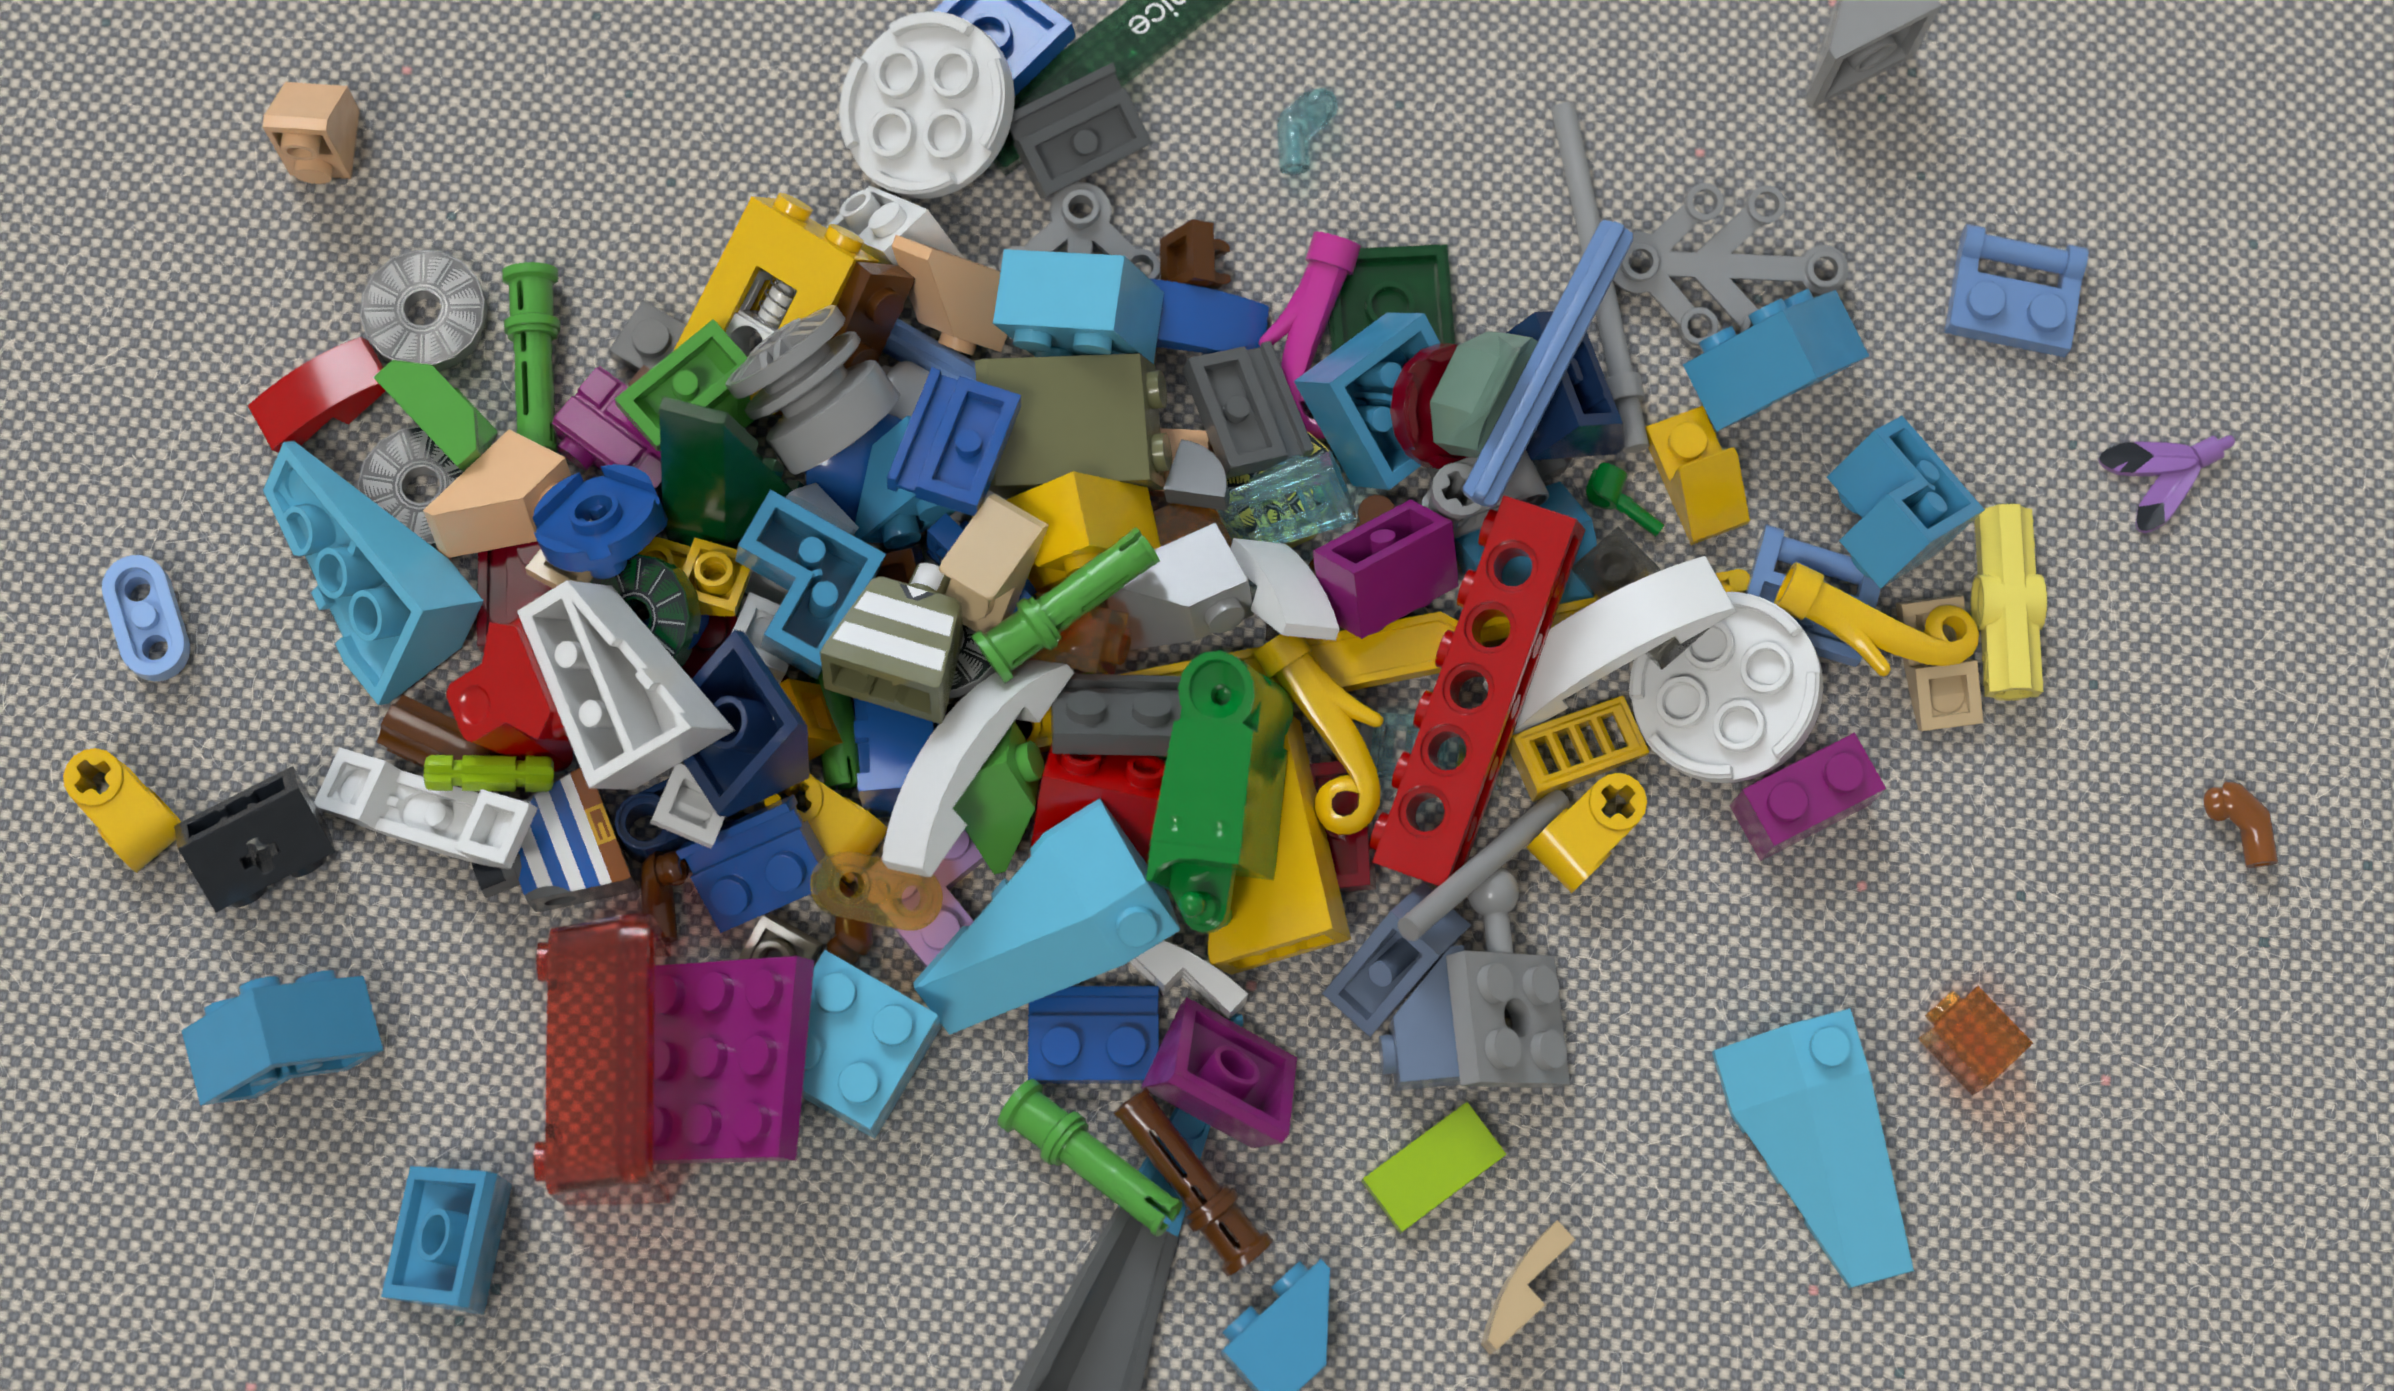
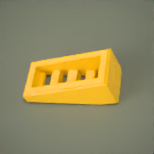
[1508,695,1649,802]

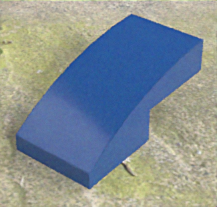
[1149,278,1269,355]

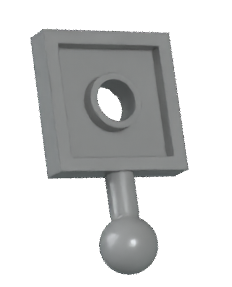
[1446,867,1570,1088]

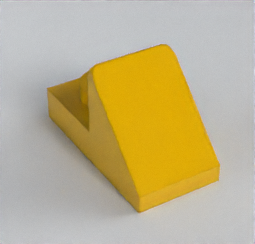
[1645,406,1750,545]

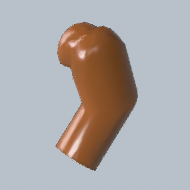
[2204,782,2278,868]

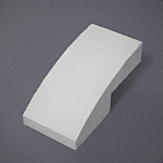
[1230,538,1339,641]
[1129,941,1248,1020]

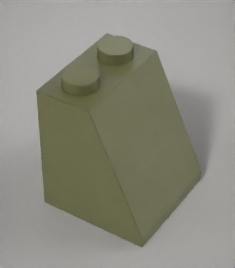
[975,353,1172,499]

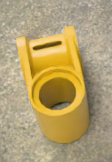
[63,748,181,873]
[1526,773,1647,894]
[764,774,888,883]

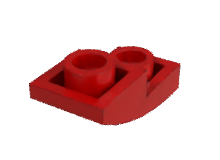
[247,337,386,453]

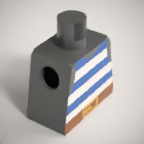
[472,767,639,912]

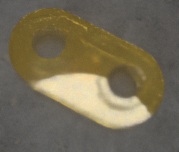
[810,852,943,931]

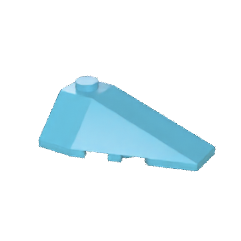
[263,441,483,705]
[913,798,1180,1035]
[1712,1009,1914,1288]

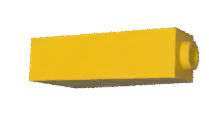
[1208,716,1351,975]

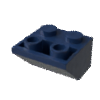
[1507,311,1624,460]

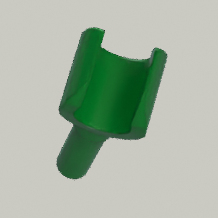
[1586,463,1664,537]

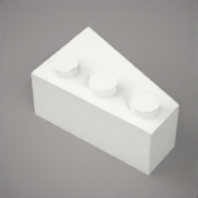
[517,580,734,790]

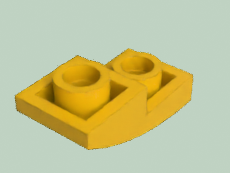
[637,536,753,616]

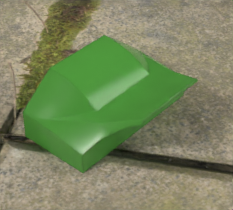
[615,319,754,451]
[373,360,498,472]

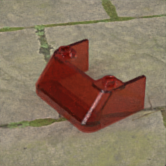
[533,914,671,1206]

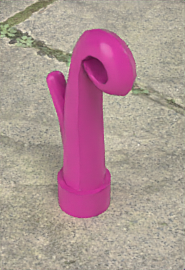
[1258,231,1361,439]

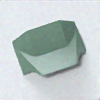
[1430,331,1537,458]

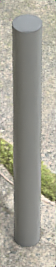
[1398,790,1570,941]

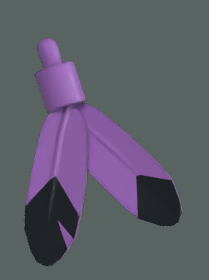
[2098,435,2235,533]

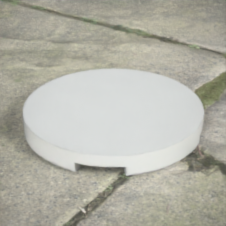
[839,11,1014,199]
[1629,592,1823,783]

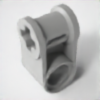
[1421,450,1549,538]

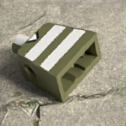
[820,563,963,724]

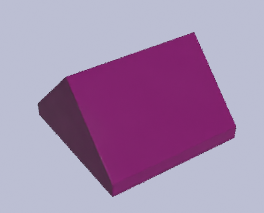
[1140,997,1297,1148]

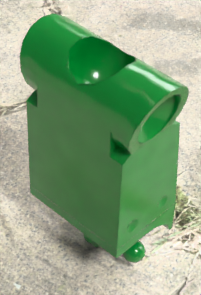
[1146,651,1293,933]

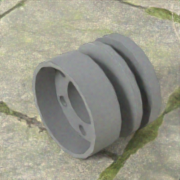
[725,305,901,475]

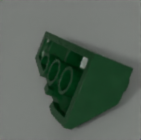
[659,396,804,550]

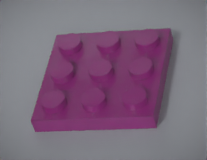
[631,956,814,1164]

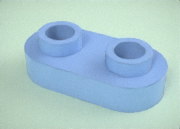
[102,555,190,682]

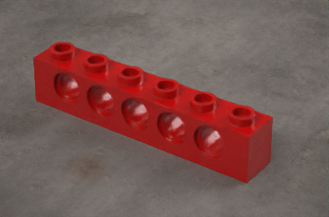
[1370,495,1585,886]

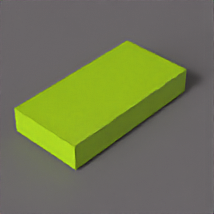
[1361,1102,1507,1234]

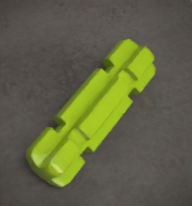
[424,755,554,792]

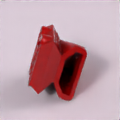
[446,617,573,773]

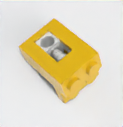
[673,192,879,415]

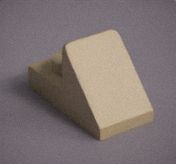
[939,494,1049,633]

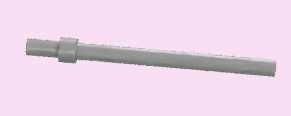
[1551,102,1649,453]

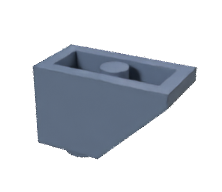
[1322,882,1471,1037]
[1379,945,1465,1091]

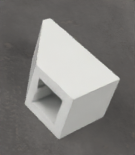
[827,185,964,299]

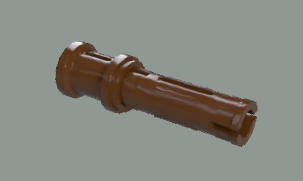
[1113,1087,1274,1277]

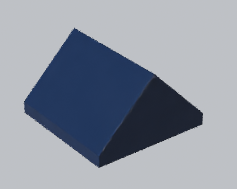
[683,630,809,817]

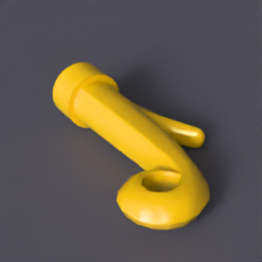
[1774,562,1979,677]
[1253,634,1384,835]

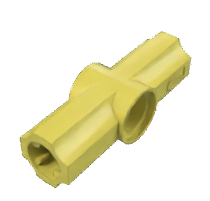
[1970,504,2047,701]

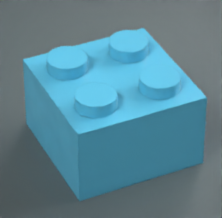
[993,249,1164,364]
[802,950,942,1139]

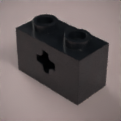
[174,766,335,913]

